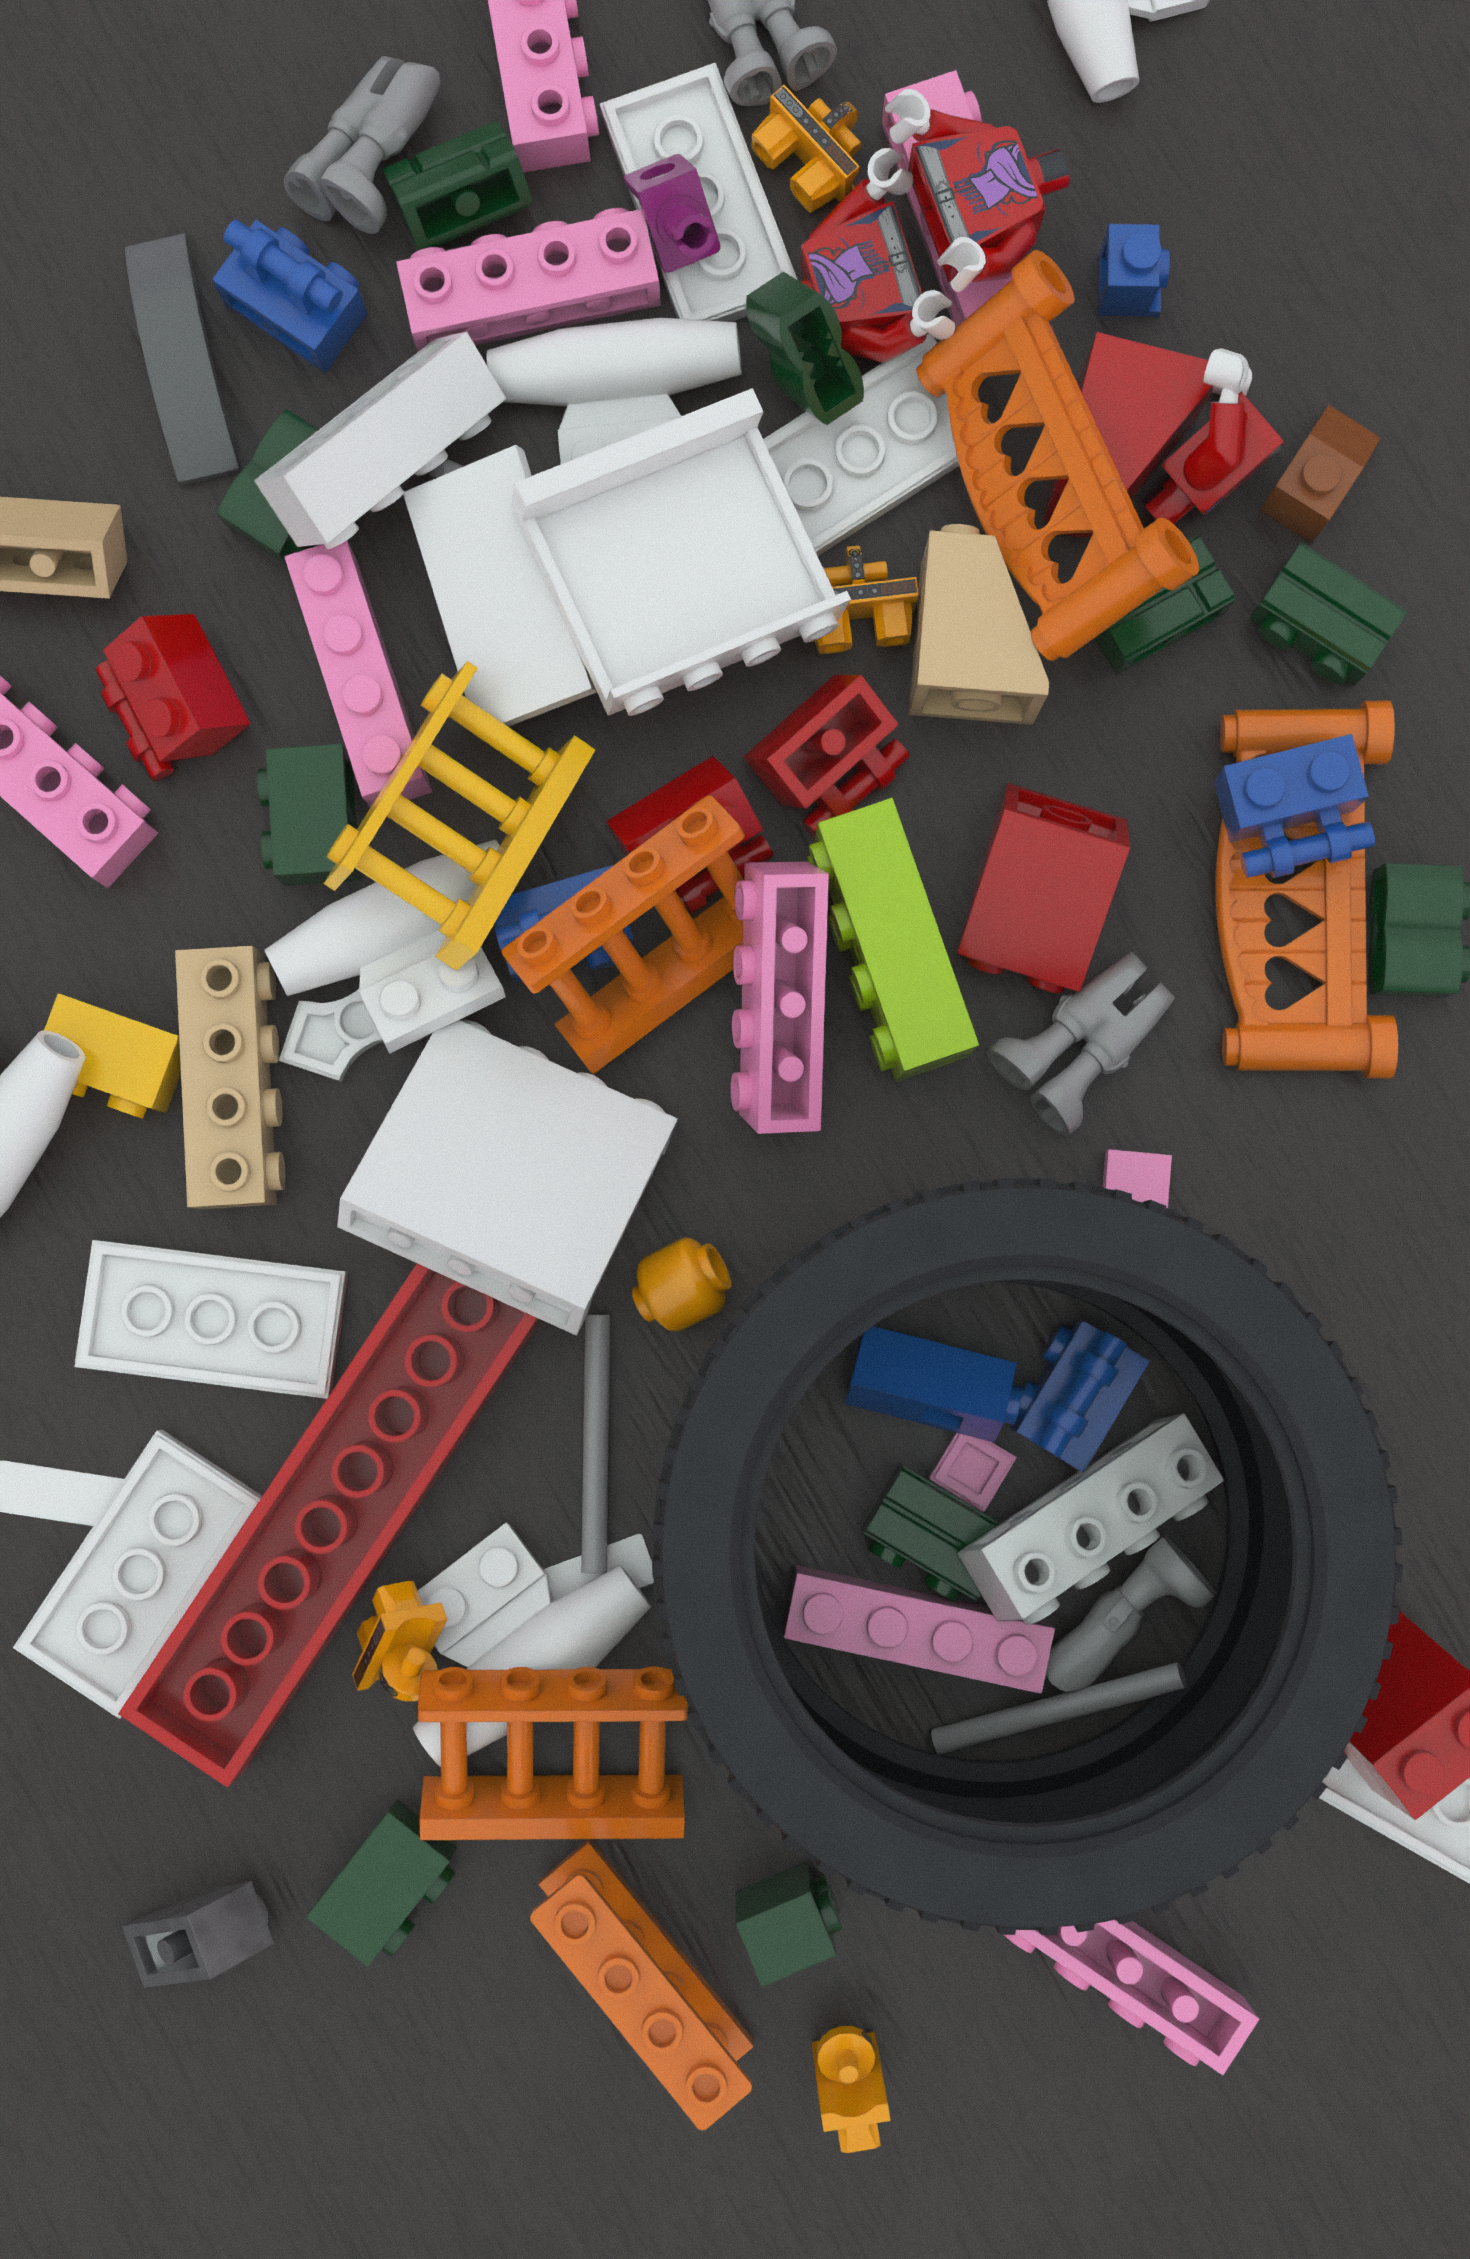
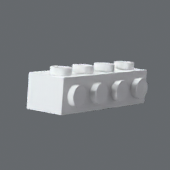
[254,331,506,549]
[957,1413,1224,1625]

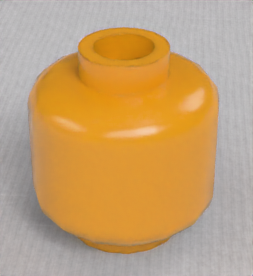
[632,1237,732,1332]

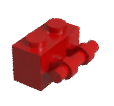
[95,614,251,781]
[743,675,910,839]
[606,756,774,914]

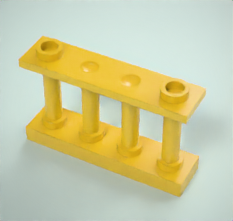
[323,661,595,971]

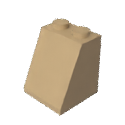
[909,524,1049,725]

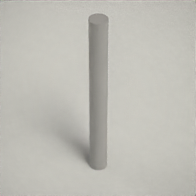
[581,1315,610,1574]
[931,1662,1187,1755]

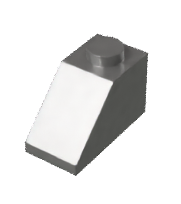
[122,1881,274,1988]

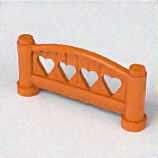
[916,250,1199,661]
[1215,700,1398,1079]

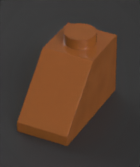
[1260,405,1381,543]

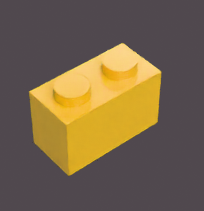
[44,993,181,1119]

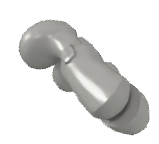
[707,0,837,106]
[283,56,441,234]
[987,952,1175,1137]
[1046,1535,1217,1692]

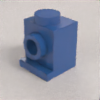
[1097,224,1170,317]

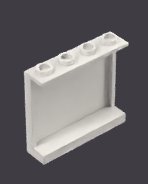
[511,388,851,716]
[337,1020,678,1336]

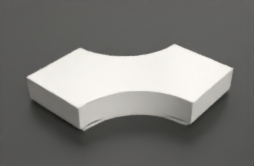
[279,989,423,1082]

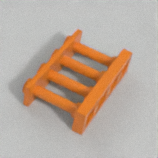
[502,796,744,1075]
[418,1666,688,1840]
[530,1839,754,2131]

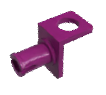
[623,154,721,273]

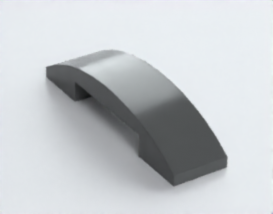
[125,233,241,487]

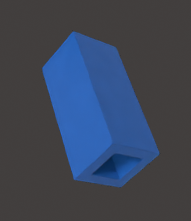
[845,1326,1023,1443]

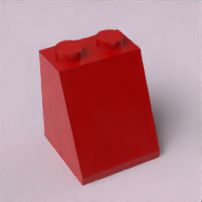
[1043,332,1214,538]
[957,782,1130,993]
[1343,1611,1470,1820]

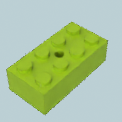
[807,798,979,1082]

